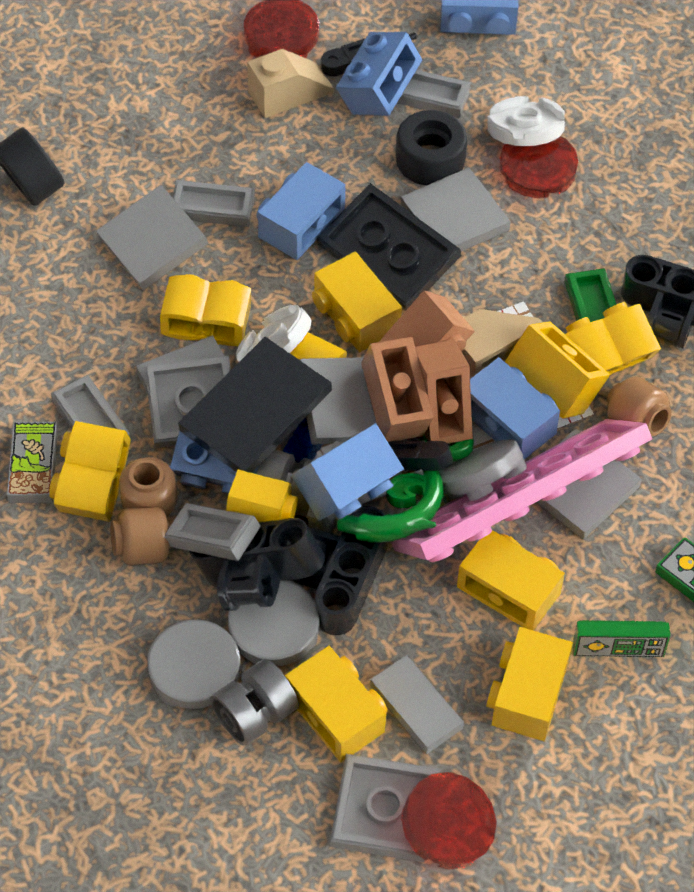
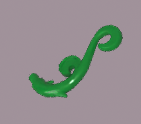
[337,434,474,543]

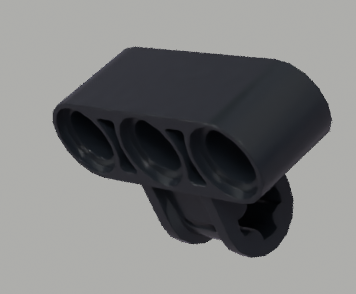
[621,255,694,349]
[293,506,388,636]
[189,518,325,611]

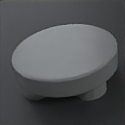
[440,439,527,501]
[228,580,319,666]
[148,620,240,709]

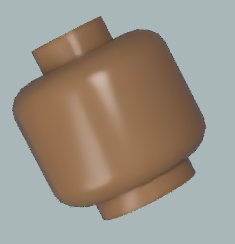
[607,376,672,436]
[119,457,178,517]
[110,507,174,566]

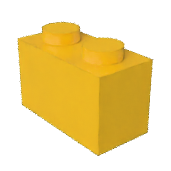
[312,251,402,353]
[505,321,610,419]
[457,530,565,631]
[486,627,573,742]
[284,645,387,763]

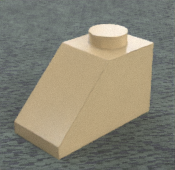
[247,49,334,118]
[462,309,543,379]

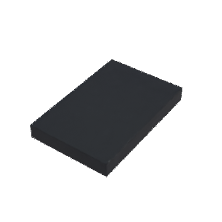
[316,183,462,310]
[178,337,332,473]

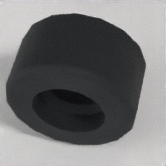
[395,110,468,186]
[0,127,65,206]

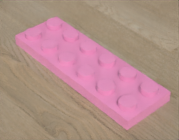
[391,419,652,562]

